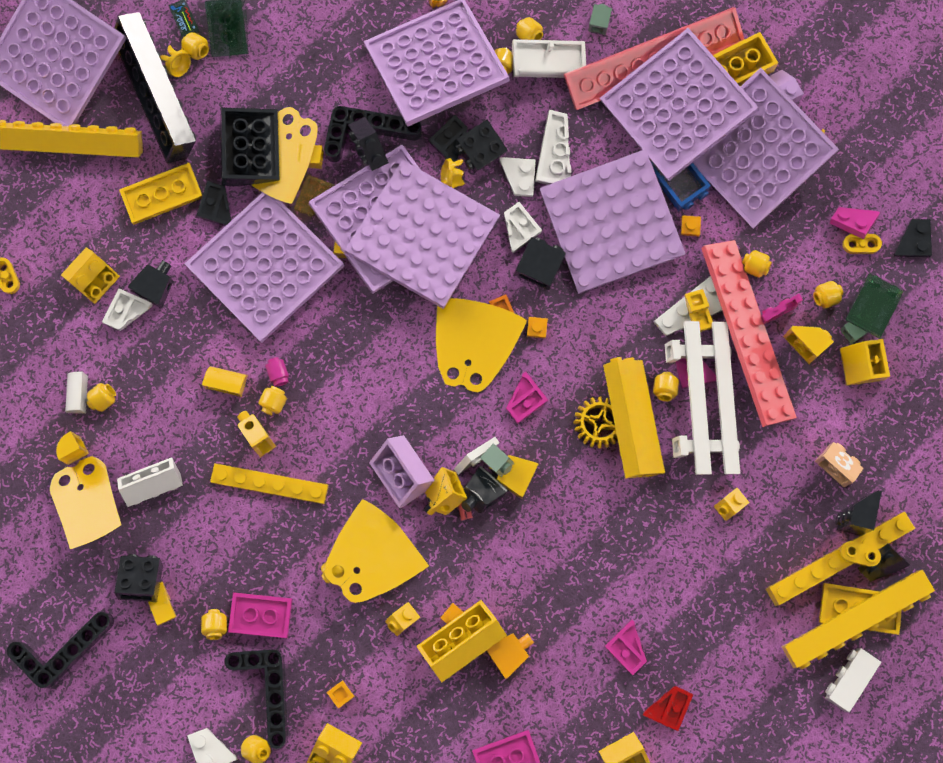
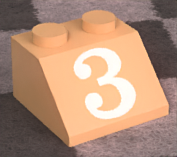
[815,442,863,487]

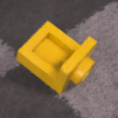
[714,488,750,521]
[385,602,420,636]

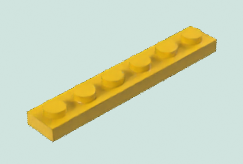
[210,463,329,504]

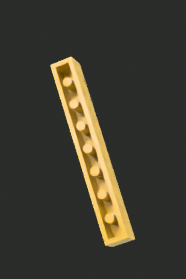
[0,120,143,157]
[766,512,915,606]
[782,570,935,670]

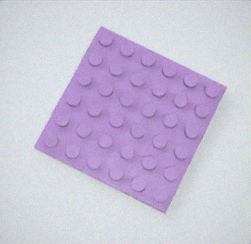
[0,0,127,126]
[364,0,510,127]
[600,28,759,181]
[693,68,839,229]
[309,145,421,294]
[540,149,685,294]
[345,160,500,309]
[185,192,345,343]

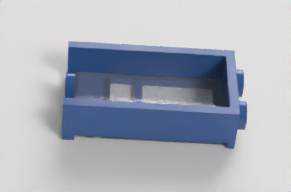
[650,160,711,212]

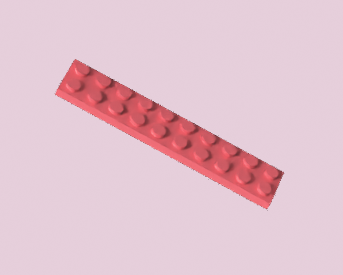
[564,7,745,110]
[701,240,797,427]

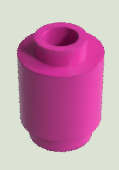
[265,357,289,387]

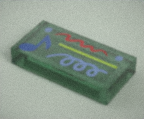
[168,0,200,38]

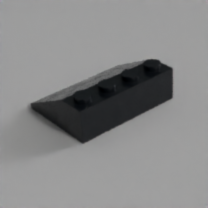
[220,107,280,186]

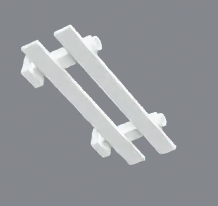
[665,321,740,475]

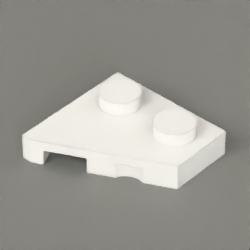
[500,157,536,197]
[504,202,542,253]
[102,289,153,331]
[454,437,499,475]
[187,728,238,763]

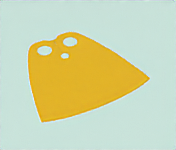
[252,107,318,204]
[436,298,527,392]
[324,499,429,603]

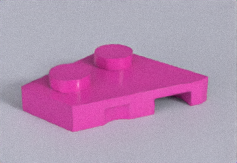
[761,294,803,325]
[506,371,548,424]

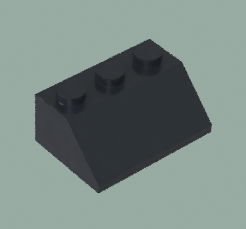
[835,490,882,536]

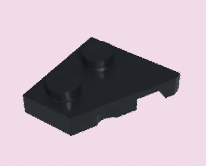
[428,115,468,162]
[196,181,232,226]
[894,219,932,257]
[858,543,910,582]

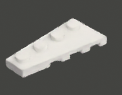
[535,110,571,185]
[654,276,722,336]

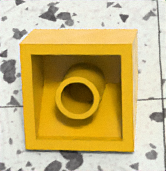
[783,326,834,364]
[599,732,650,763]

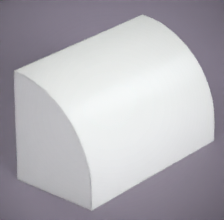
[65,372,88,413]

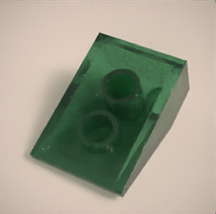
[205,0,249,57]
[845,273,903,339]

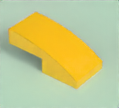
[684,289,713,332]
[148,582,177,626]

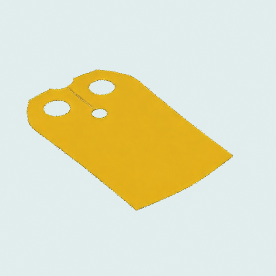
[50,456,121,549]

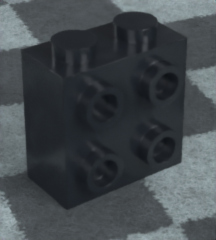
[348,117,389,171]
[454,119,508,174]
[515,237,566,291]
[114,554,163,602]

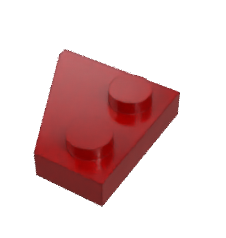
[642,686,694,731]

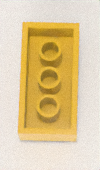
[713,32,778,87]
[417,600,507,683]

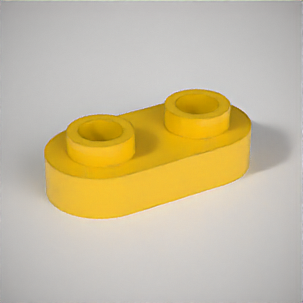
[842,234,882,254]
[0,258,20,294]
[840,541,881,567]

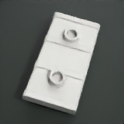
[512,39,586,78]

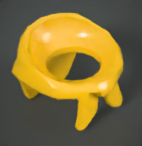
[160,45,191,77]
[441,158,465,188]

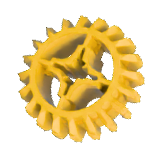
[573,397,618,449]

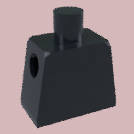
[128,260,173,309]

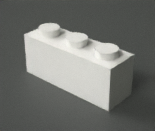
[117,457,183,507]
[825,648,881,712]

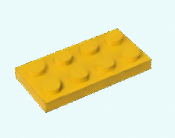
[119,163,203,225]
[819,583,902,635]

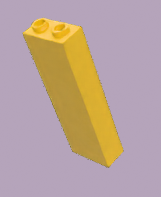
[603,357,665,479]

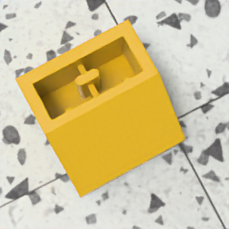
[61,247,120,304]
[840,339,890,386]
[307,723,362,763]

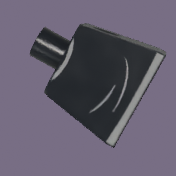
[461,466,508,513]

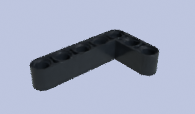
[324,106,422,162]
[7,612,114,688]
[224,649,288,749]

